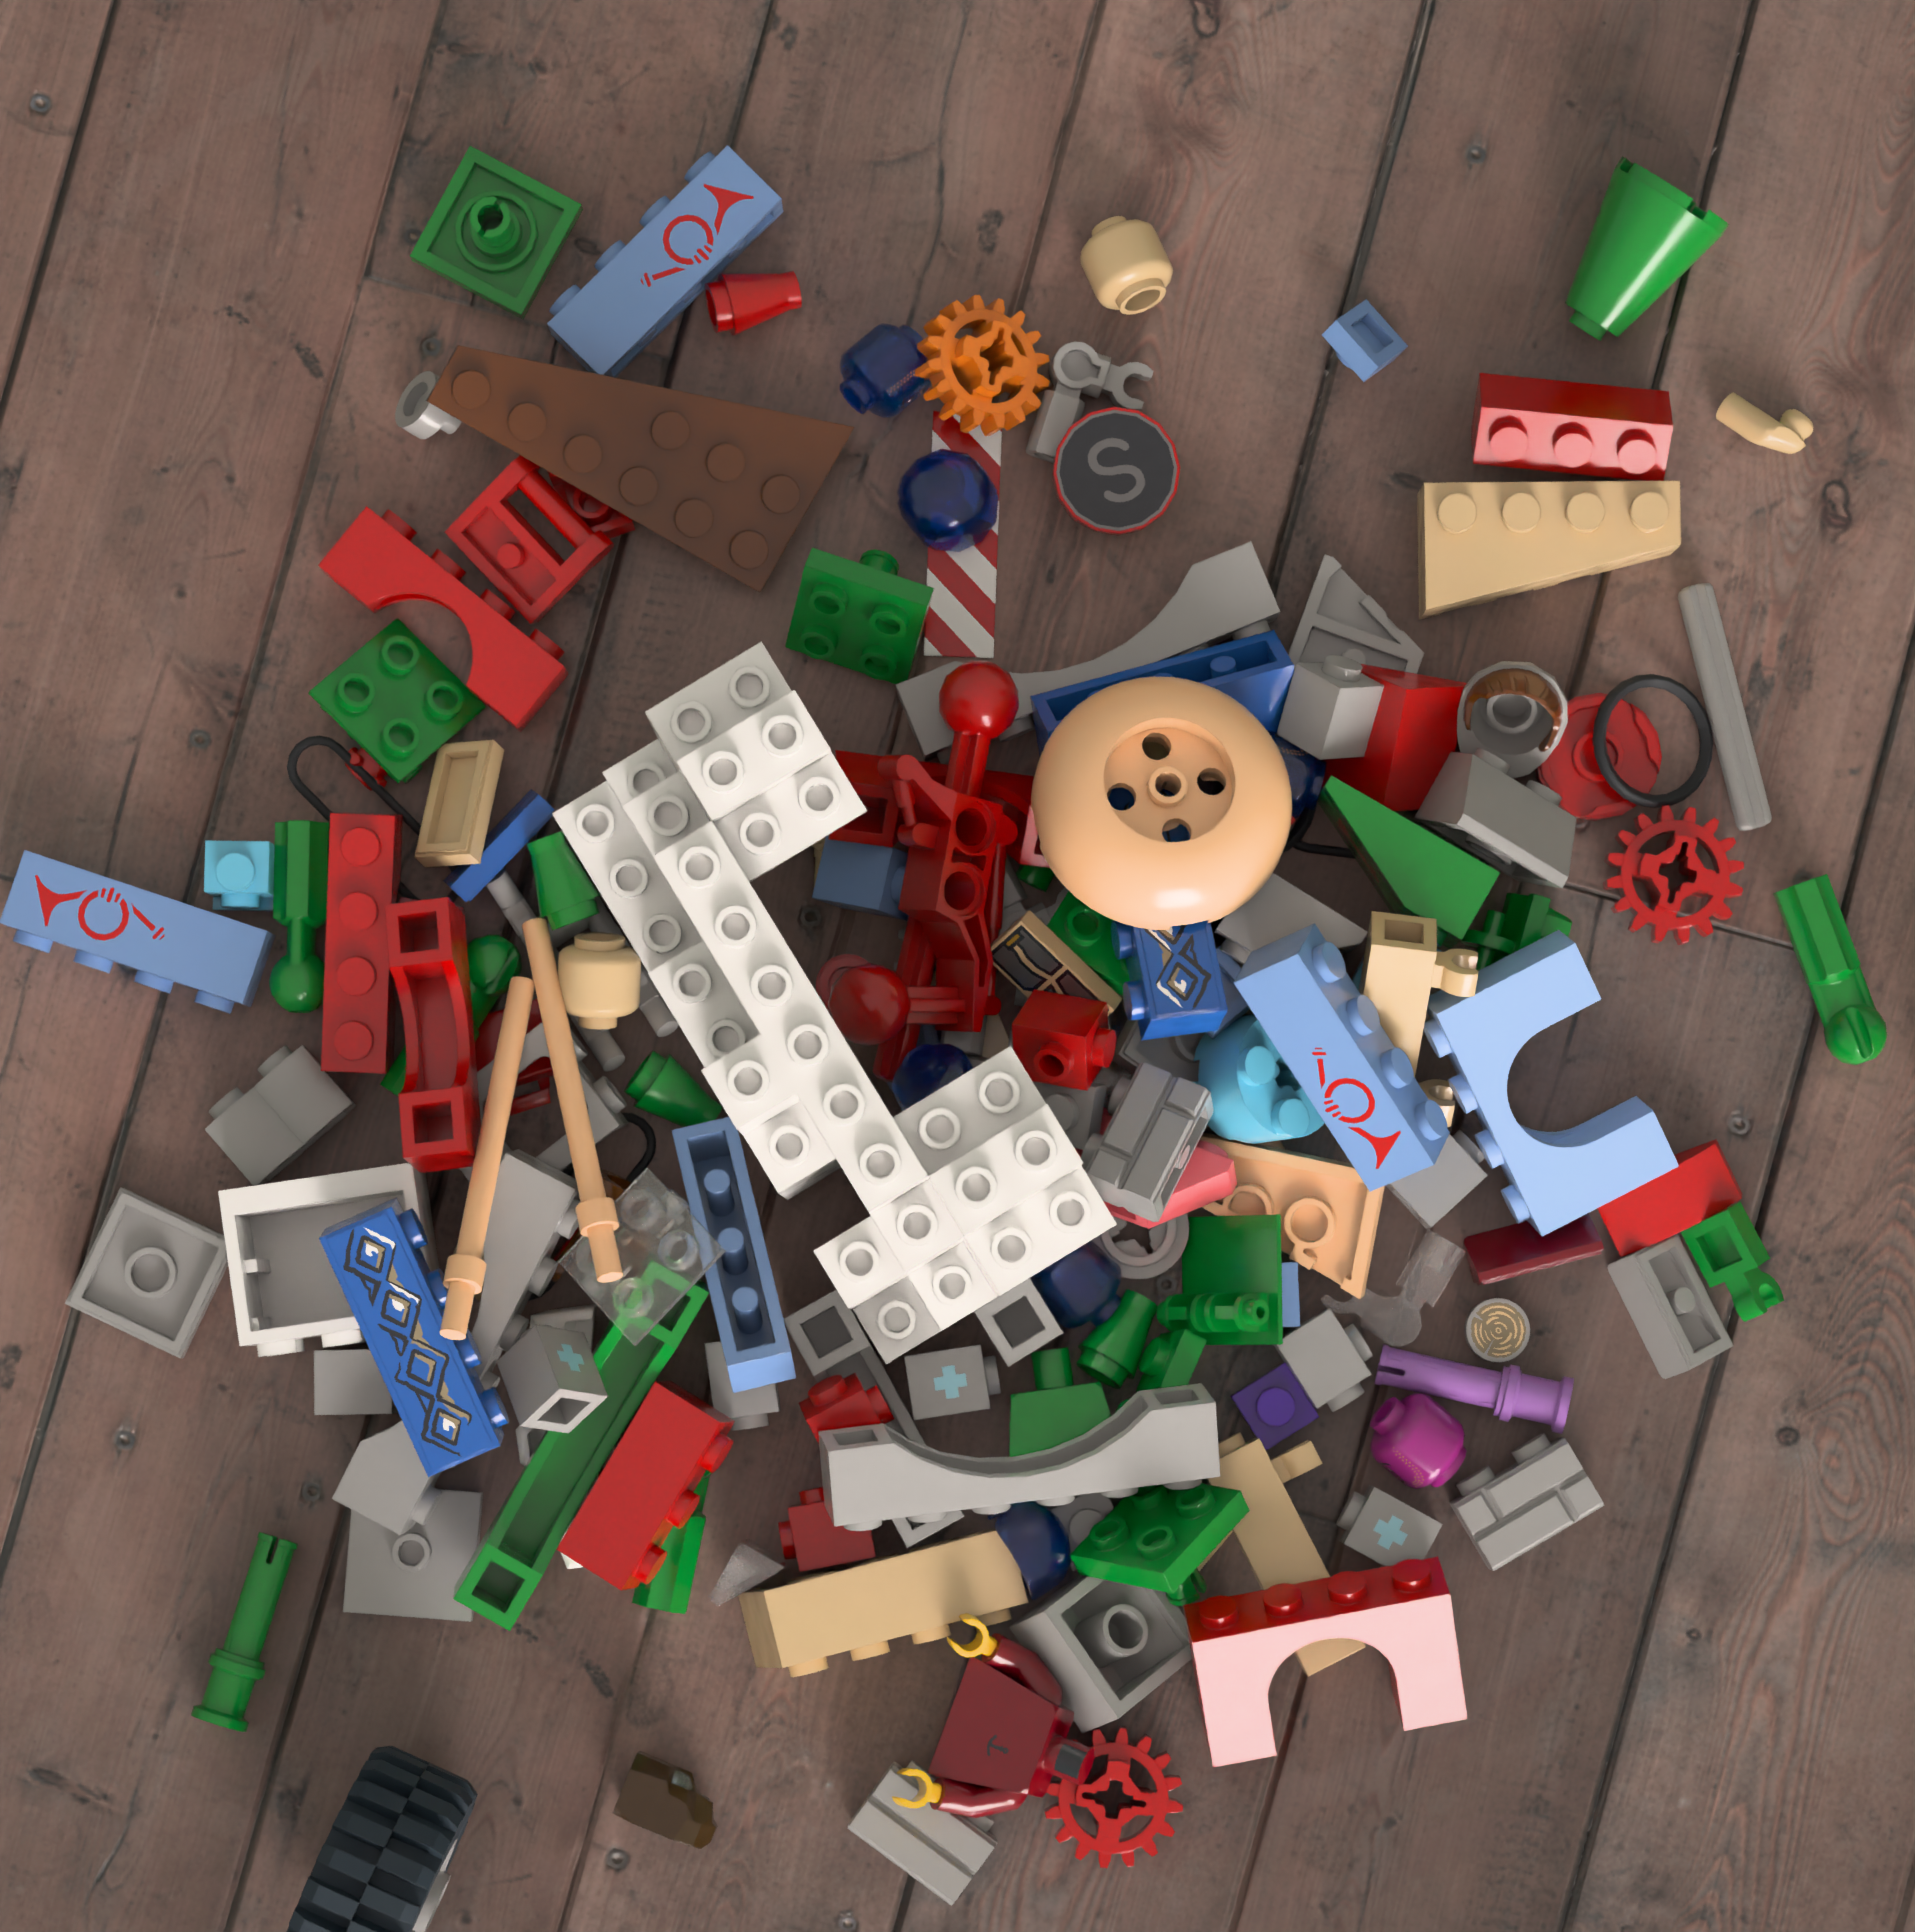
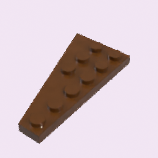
[426,345,855,593]

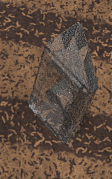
[709,1538,788,1606]

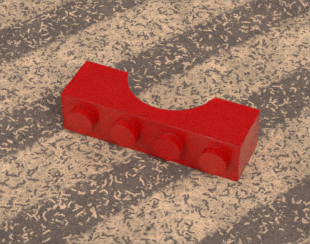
[318,506,569,732]
[828,750,1050,868]
[321,812,403,1074]
[384,897,481,1173]

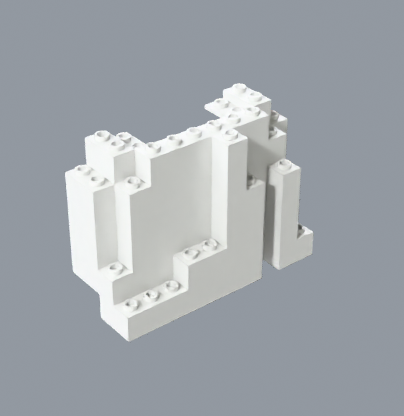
[552,641,1117,1364]

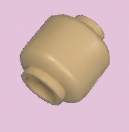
[1080,216,1173,315]
[558,932,641,1029]

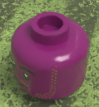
[1370,1393,1467,1489]

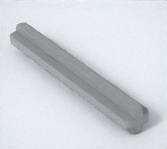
[1678,583,1772,831]

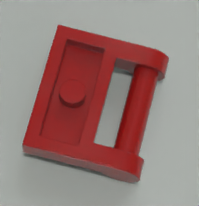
[444,455,614,624]

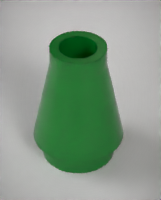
[526,831,601,931]
[624,1050,723,1127]
[1076,1289,1158,1389]

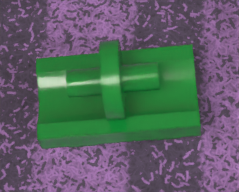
[1460,893,1572,971]

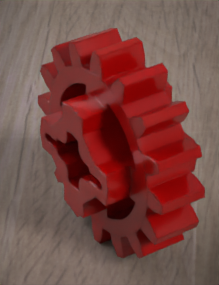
[1603,805,1744,945]
[1044,1726,1183,1869]

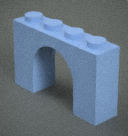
[1423,930,1679,1236]

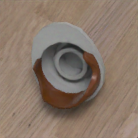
[1457,661,1568,779]

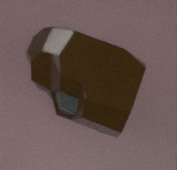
[613,1751,718,1849]

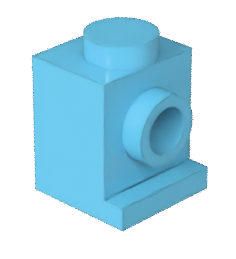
[204,840,274,911]

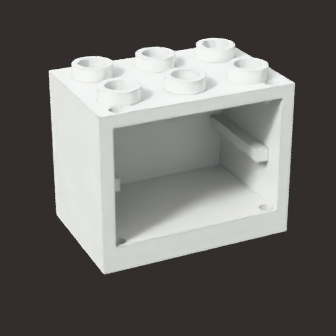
[218,1163,439,1357]

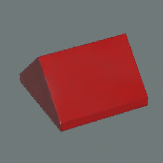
[1318,664,1467,811]

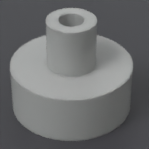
[395,371,462,439]

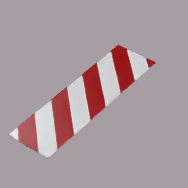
[924,411,1002,658]

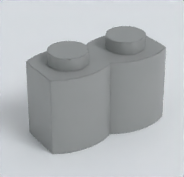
[205,1045,357,1186]

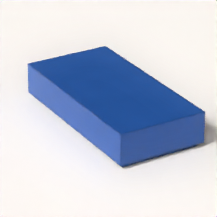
[443,789,555,902]

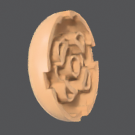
[1031,676,1292,930]

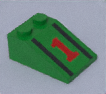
[1317,775,1500,949]

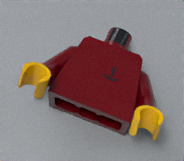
[892,1613,1095,1818]

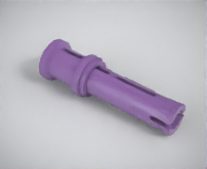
[1374,1344,1574,1434]

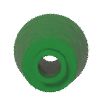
[1565,156,1729,341]

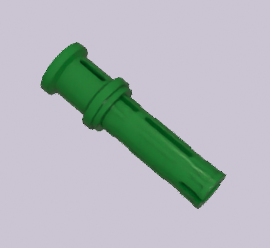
[191,1532,298,1732]

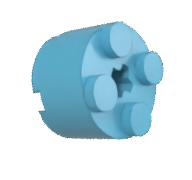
[1193,1014,1325,1144]

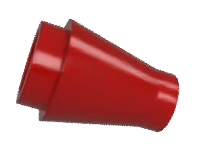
[704,271,802,336]

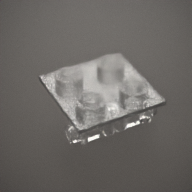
[558,1168,726,1346]

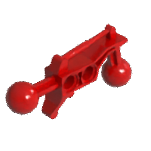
[828,660,1019,1046]

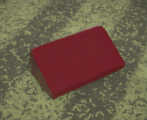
[1463,1213,1604,1285]

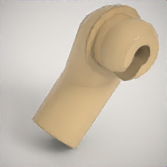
[1716,392,1813,454]

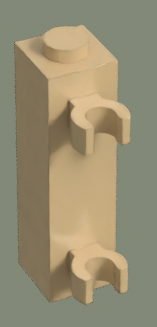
[1358,911,1479,1127]
[1206,1432,1366,1676]

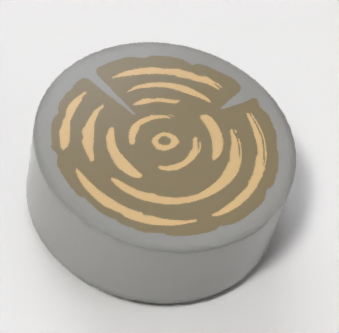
[1464,1298,1530,1362]

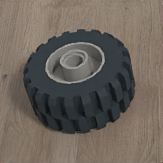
[286,1746,478,1932]

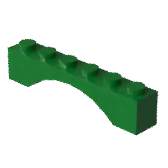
[453,1252,709,1631]

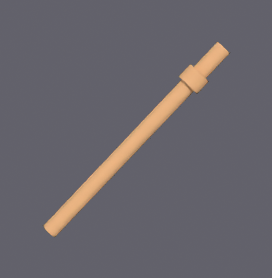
[522,918,623,1283]
[440,976,535,1340]

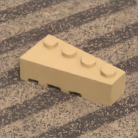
[1417,481,1681,620]
[738,1527,1028,1677]

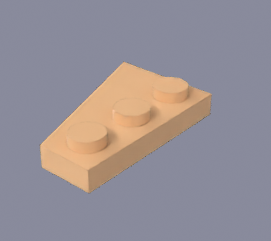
[1200,1132,1385,1299]

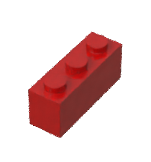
[1471,373,1673,481]
[556,1381,735,1591]

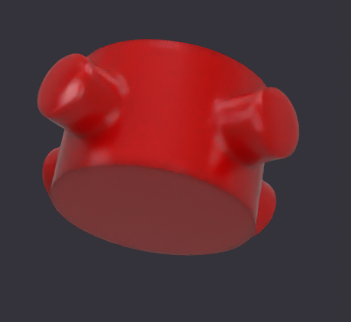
[345,747,387,791]

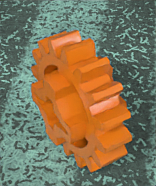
[915,295,1050,436]

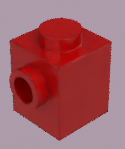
[1012,989,1116,1091]
[798,1373,894,1444]
[778,1487,877,1572]

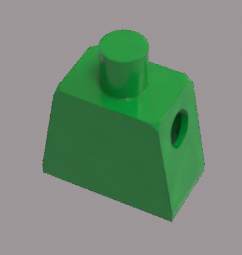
[1008,1347,1111,1457]

